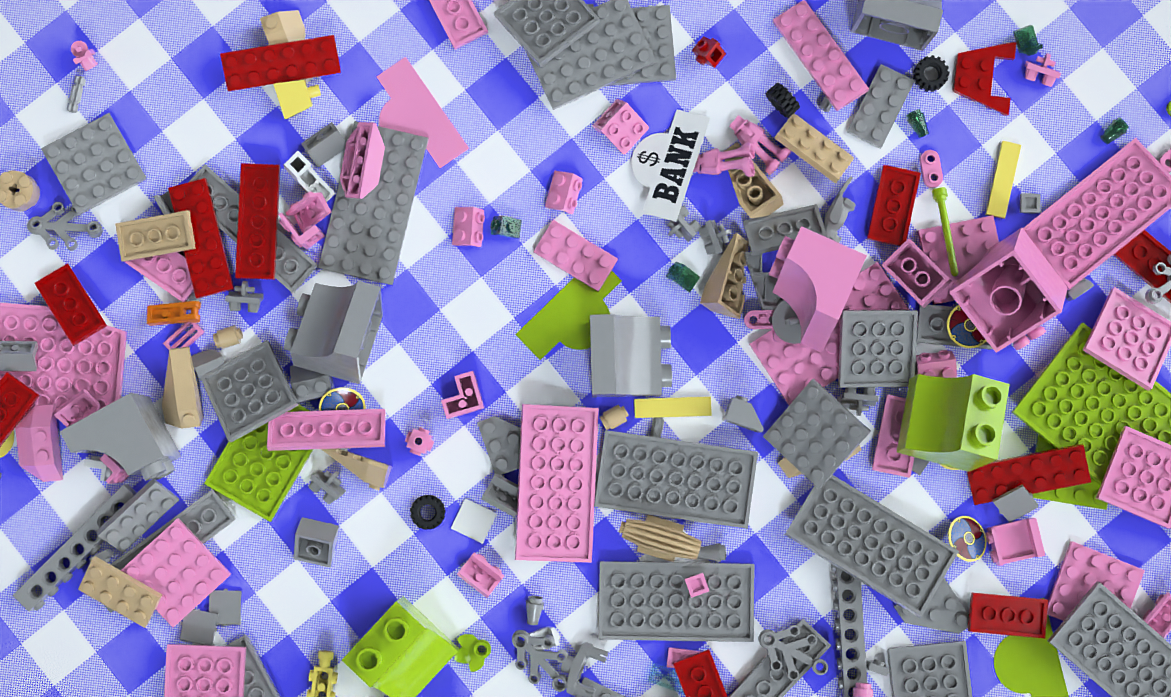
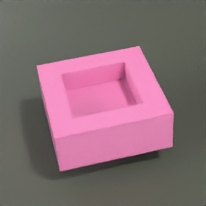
[684,572,709,598]

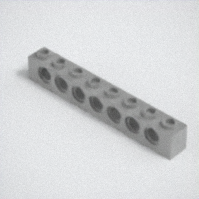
[12,484,137,612]
[831,564,867,697]

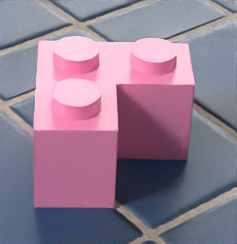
[441,371,485,419]

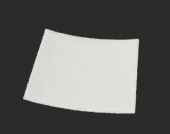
[451,498,497,544]

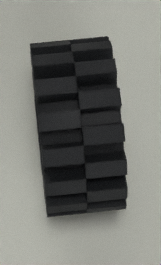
[913,55,950,92]
[765,83,800,118]
[410,495,446,530]

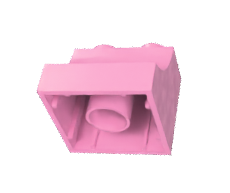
[769,226,867,353]
[949,228,1068,353]

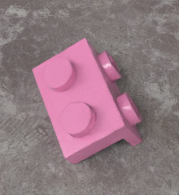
[545,170,583,215]
[285,191,331,231]
[452,207,485,247]
[916,350,957,378]
[54,389,100,427]
[100,454,129,484]
[457,552,504,598]
[1143,592,1171,639]

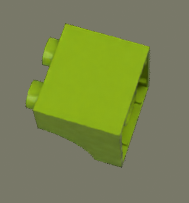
[897,374,1010,472]
[341,596,460,697]

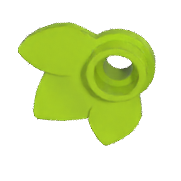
[454,634,491,672]

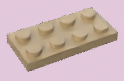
[774,113,854,184]
[115,211,196,262]
[78,556,162,628]

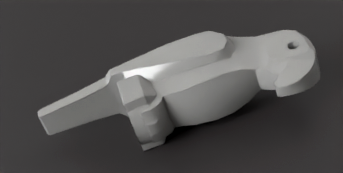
[823,176,856,243]

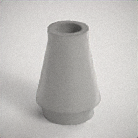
[698,543,726,562]
[525,595,545,625]

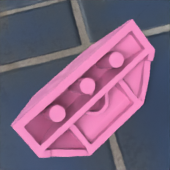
[340,122,385,199]
[15,404,63,482]

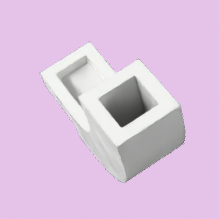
[283,151,336,202]

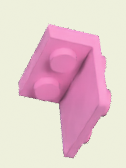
[592,98,649,155]
[278,212,325,250]

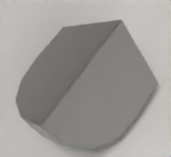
[1066,278,1094,302]
[191,350,224,381]

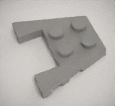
[744,252,784,310]

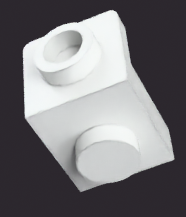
[83,456,113,481]
[529,626,560,650]

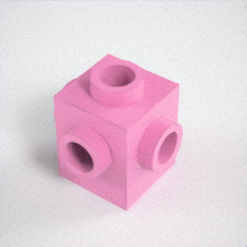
[405,427,434,456]

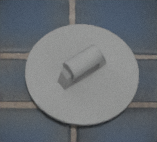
[772,300,801,344]

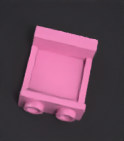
[986,517,1046,566]

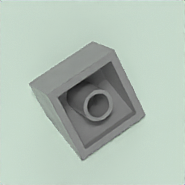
[290,366,335,404]
[723,395,764,433]
[294,517,339,568]

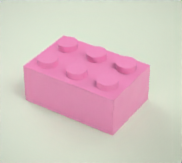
[881,238,952,308]

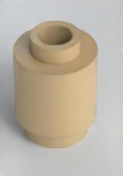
[213,325,243,349]
[599,404,629,430]

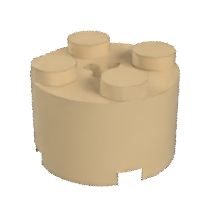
[0,170,40,212]

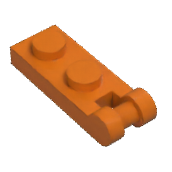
[147,301,201,326]

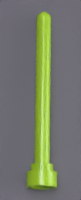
[931,187,959,277]

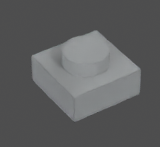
[1020,193,1041,214]
[89,549,115,563]
[866,659,889,676]

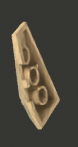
[724,142,784,219]
[321,448,393,491]

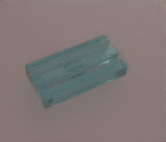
[648,663,684,694]

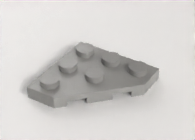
[477,416,521,475]
[893,578,969,634]

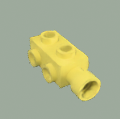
[307,650,338,697]

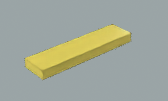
[985,141,1022,219]
[634,397,712,418]

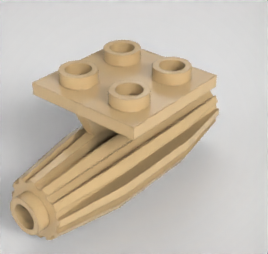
[619,514,702,562]

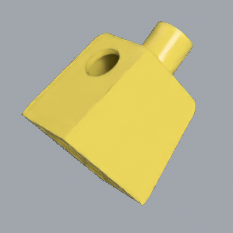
[273,80,322,119]

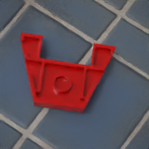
[953,42,1017,116]

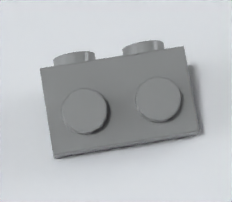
[481,473,518,518]

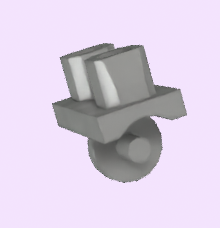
[667,205,701,242]
[698,220,732,255]
[225,281,264,313]
[841,387,879,416]
[309,469,346,505]

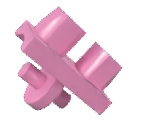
[71,41,98,71]
[1024,53,1061,87]

